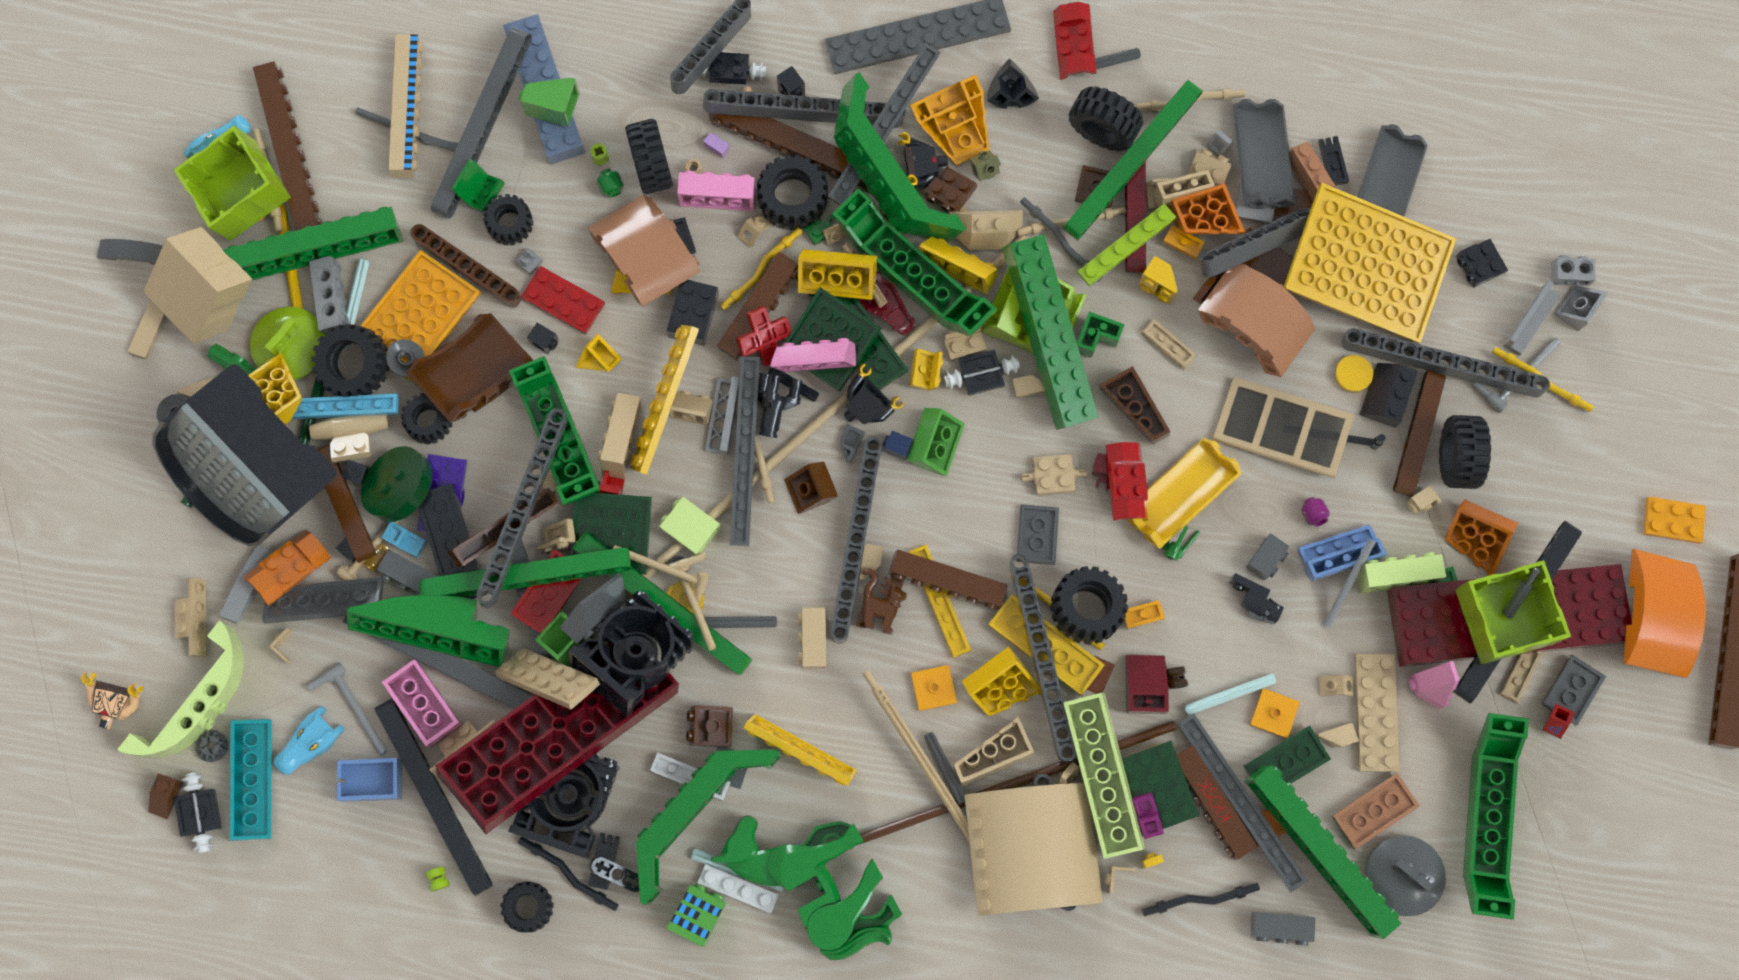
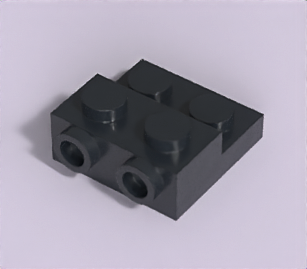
[1456,239,1508,288]

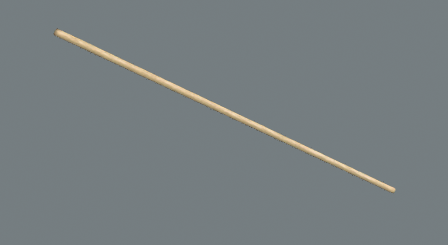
[624,235,1028,599]

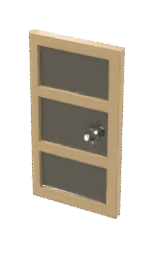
[1213,377,1355,479]

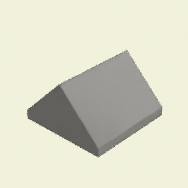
[1555,285,1607,331]

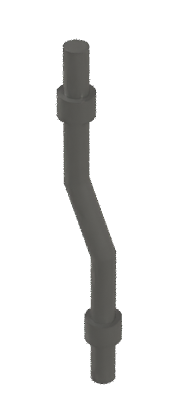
[1020,197,1103,282]

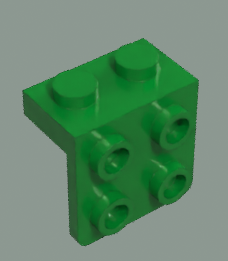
[452,160,505,213]

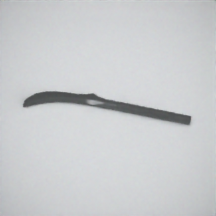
[355,107,458,151]

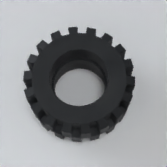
[483,194,533,246]
[401,393,453,444]
[500,881,554,933]

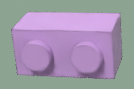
[703,133,729,158]

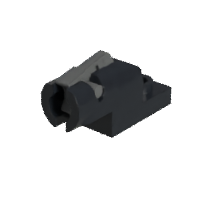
[1229,573,1284,624]

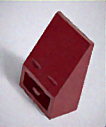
[1126,655,1169,714]

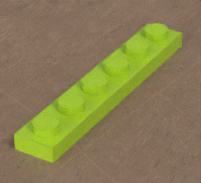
[1077,203,1176,287]

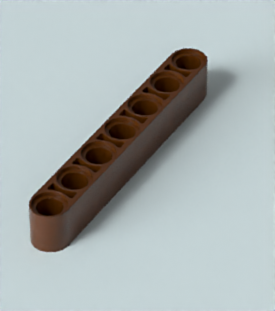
[410,224,521,308]
[1393,370,1446,497]
[318,444,377,563]

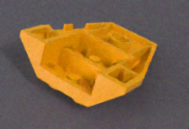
[909,74,989,166]

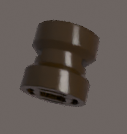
[1166,666,1189,689]

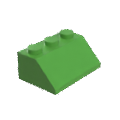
[906,407,965,476]

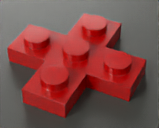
[736,306,791,366]

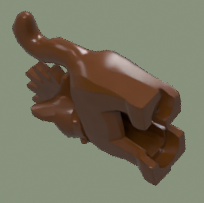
[856,568,907,635]

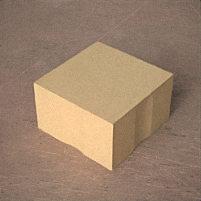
[143,227,252,344]

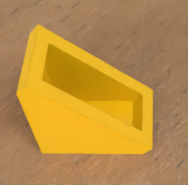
[575,334,622,372]

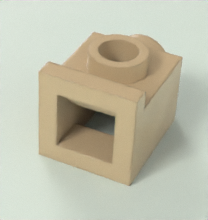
[1407,485,1441,514]

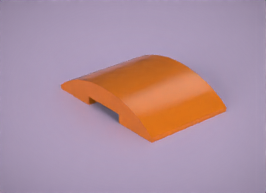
[1623,549,1706,678]

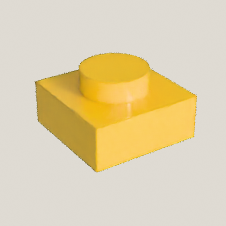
[1140,852,1164,869]

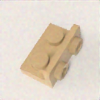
[943,327,986,361]

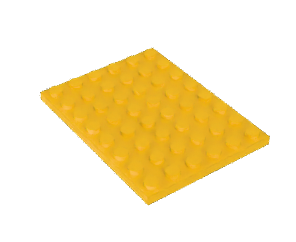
[1284,183,1457,344]

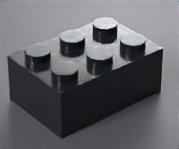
[667,280,719,346]

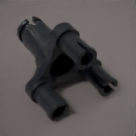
[758,373,803,438]

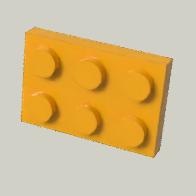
[1643,496,1706,544]

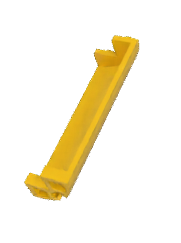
[1127,438,1242,549]

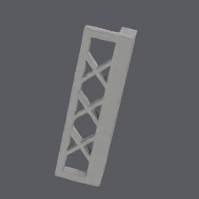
[1503,280,1560,356]
[705,377,739,455]

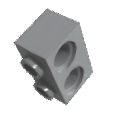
[1551,255,1596,286]

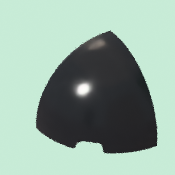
[987,58,1039,109]

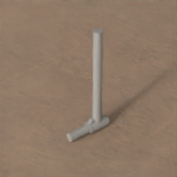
[1473,338,1561,413]
[307,662,387,755]

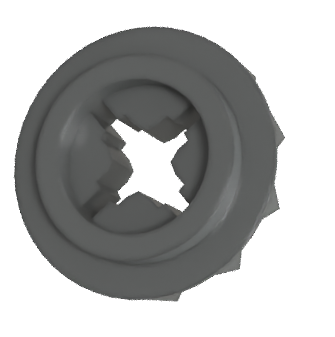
[195,730,228,762]

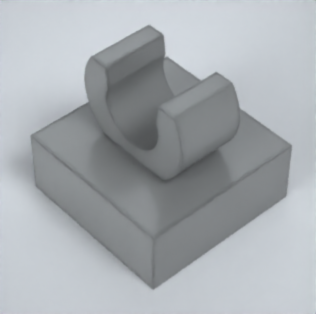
[1207,129,1232,155]
[515,248,543,275]

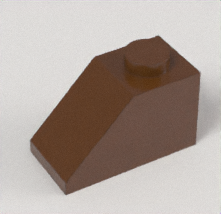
[148,773,183,819]

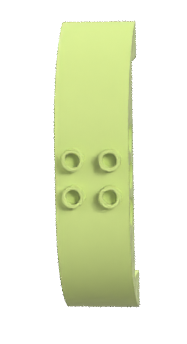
[117,620,244,758]

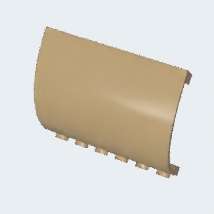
[965,783,1103,916]

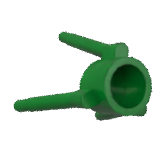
[1162,525,1200,561]

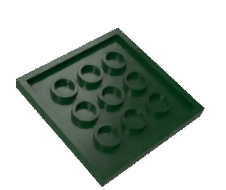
[782,287,882,392]
[570,493,652,574]
[1122,740,1200,837]

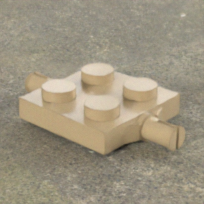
[1021,454,1087,496]

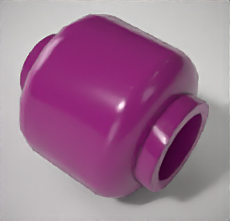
[1301,497,1330,527]

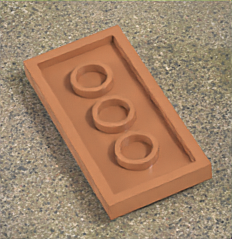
[1332,773,1420,850]

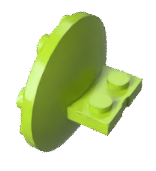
[250,307,325,381]

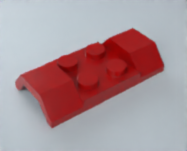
[1053,2,1097,80]
[1105,442,1148,521]

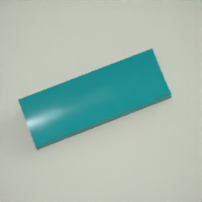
[229,719,272,841]

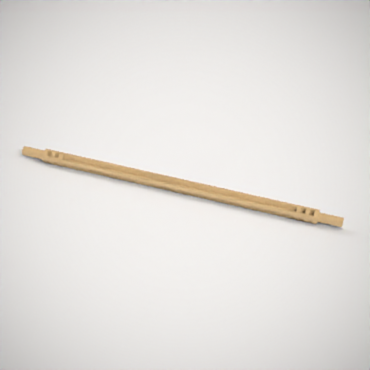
[863,670,970,843]

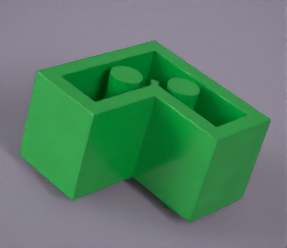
[1077,311,1125,358]

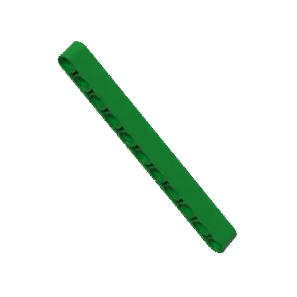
[1063,80,1203,241]
[572,532,752,676]
[419,548,631,597]

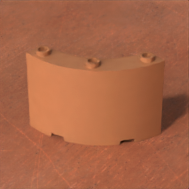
[587,194,700,307]
[1198,264,1315,377]

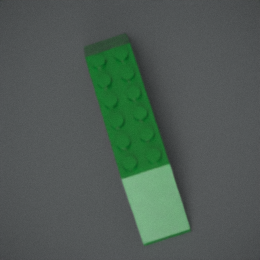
[834,72,966,243]
[832,188,997,337]
[1463,713,1529,920]
[636,750,783,905]

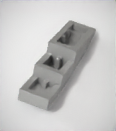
[219,545,274,624]

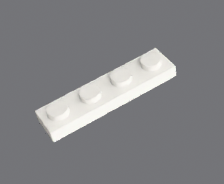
[650,753,731,801]
[698,864,779,913]

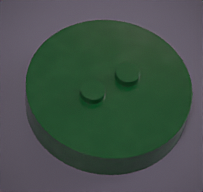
[361,446,433,523]

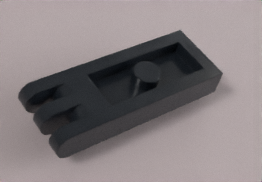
[1318,136,1349,186]
[588,833,620,890]

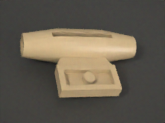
[309,415,389,462]

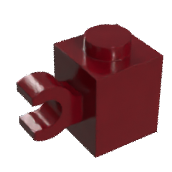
[1091,453,1110,491]

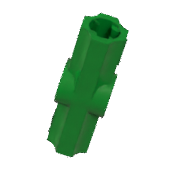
[207,343,256,375]

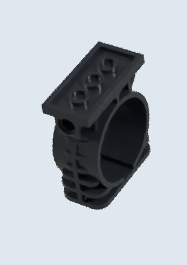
[569,591,694,717]
[508,754,620,859]

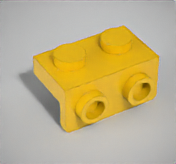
[909,348,943,391]

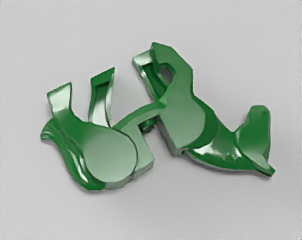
[711,815,902,960]

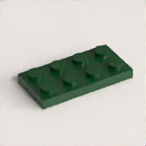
[1243,725,1331,784]

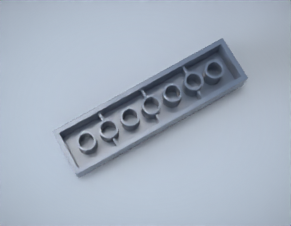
[503,14,585,165]

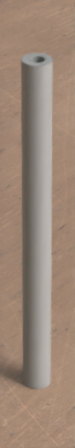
[1323,539,1376,627]

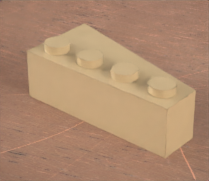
[598,393,641,481]
[953,717,1034,787]

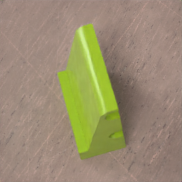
[981,268,1087,354]

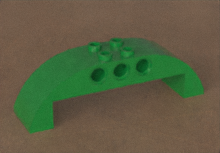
[509,356,600,505]

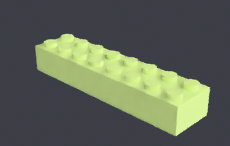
[1064,693,1145,859]

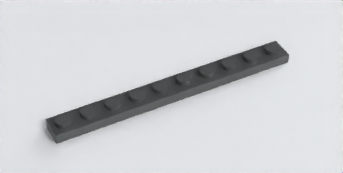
[827,42,941,206]
[730,356,760,547]
[1177,714,1308,893]

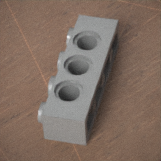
[309,256,349,336]

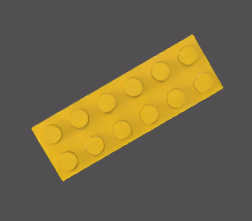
[988,594,1105,696]
[744,714,858,786]

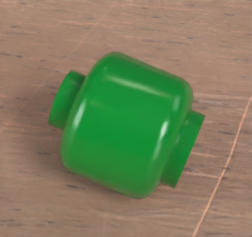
[597,169,624,198]

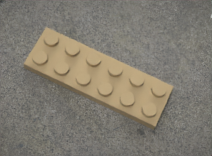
[495,648,600,709]
[1354,654,1400,772]

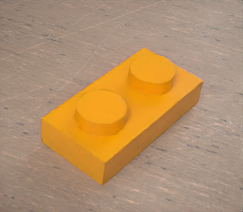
[1162,225,1205,260]
[1124,600,1165,630]

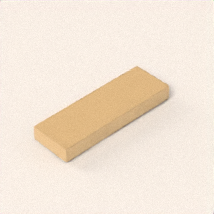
[127,300,166,359]
[1141,319,1197,370]
[1499,652,1543,703]

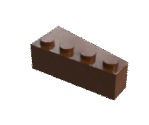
[1099,366,1171,445]

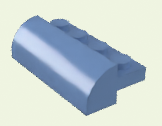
[1297,524,1387,581]

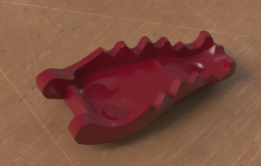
[857,271,915,335]

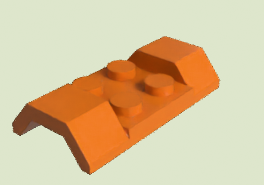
[243,530,331,606]

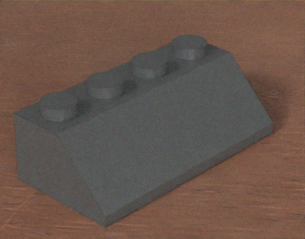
[560,573,626,644]

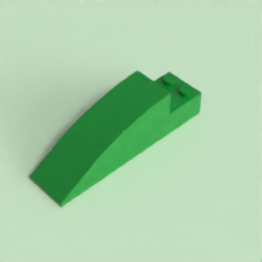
[347,595,510,667]

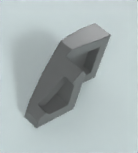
[840,424,866,464]

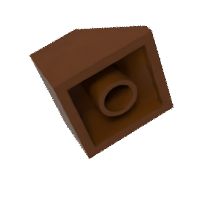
[784,461,838,514]

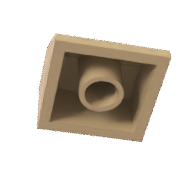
[669,391,713,426]

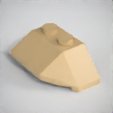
[949,209,1023,250]

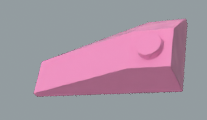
[1408,661,1459,709]

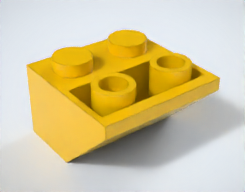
[1138,256,1178,304]

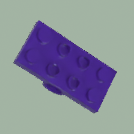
[417,454,468,532]

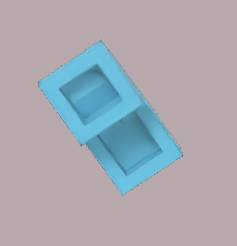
[381,522,428,558]

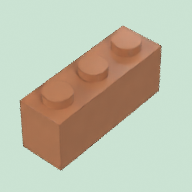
[1290,141,1335,202]

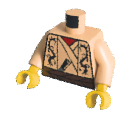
[81,672,144,730]

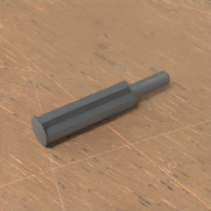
[1502,568,1540,618]

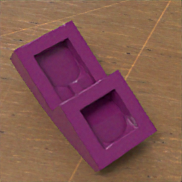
[1133,792,1164,839]

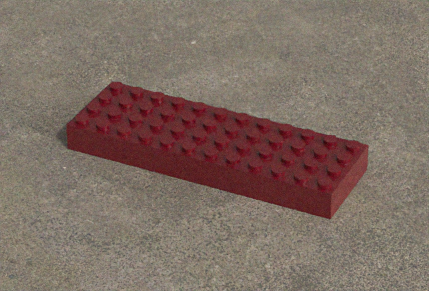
[1387,564,1632,667]
[435,631,679,834]

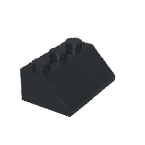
[1359,363,1418,428]

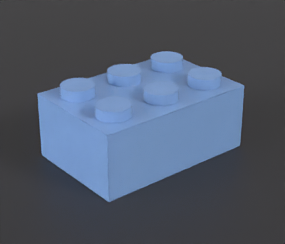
[337,758,402,802]

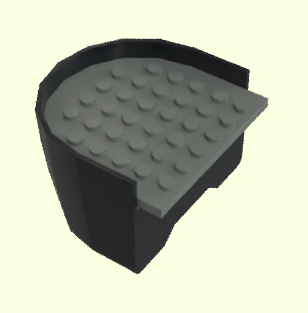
[152,364,337,547]

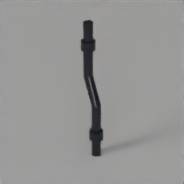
[518,837,619,911]
[1141,883,1260,917]

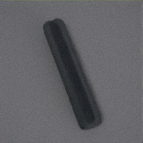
[768,367,819,402]

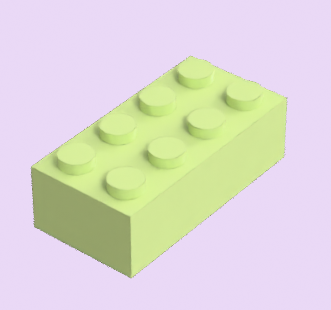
[1357,552,1446,593]

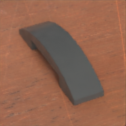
[97,239,163,265]

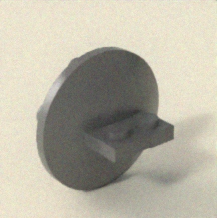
[1365,836,1446,916]

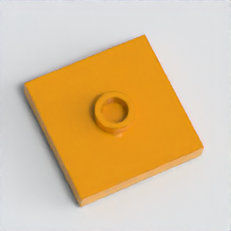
[911,665,957,711]
[1250,688,1300,739]

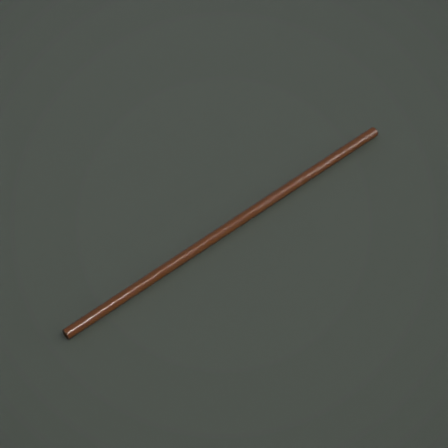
[857,721,1176,846]

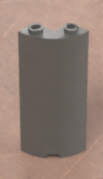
[1233,99,1296,209]
[1358,124,1428,217]

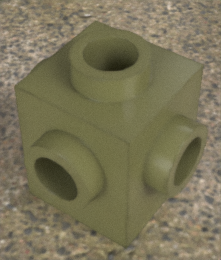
[969,150,1001,181]

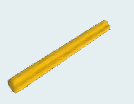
[278,205,304,309]

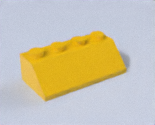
[919,236,998,295]
[798,249,877,300]

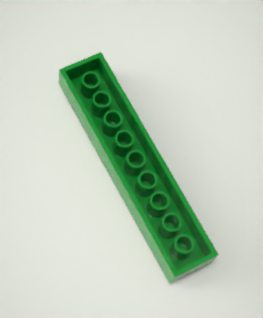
[223,206,403,281]
[1002,234,1099,430]
[1244,765,1402,939]

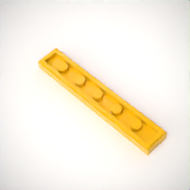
[908,544,971,658]

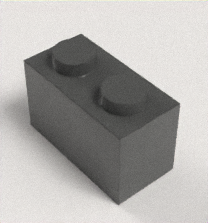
[1246,533,1290,580]

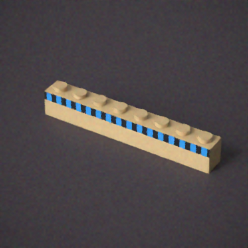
[389,34,423,178]

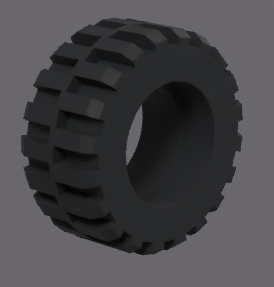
[1068,86,1143,151]
[625,118,673,194]
[757,154,828,230]
[311,324,390,397]
[1439,415,1491,489]
[1050,566,1128,645]

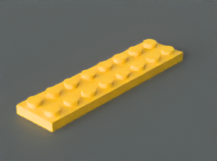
[630,325,699,475]

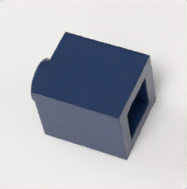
[882,431,913,460]

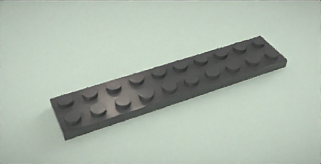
[825,0,1011,75]

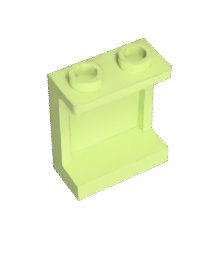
[659,497,721,555]

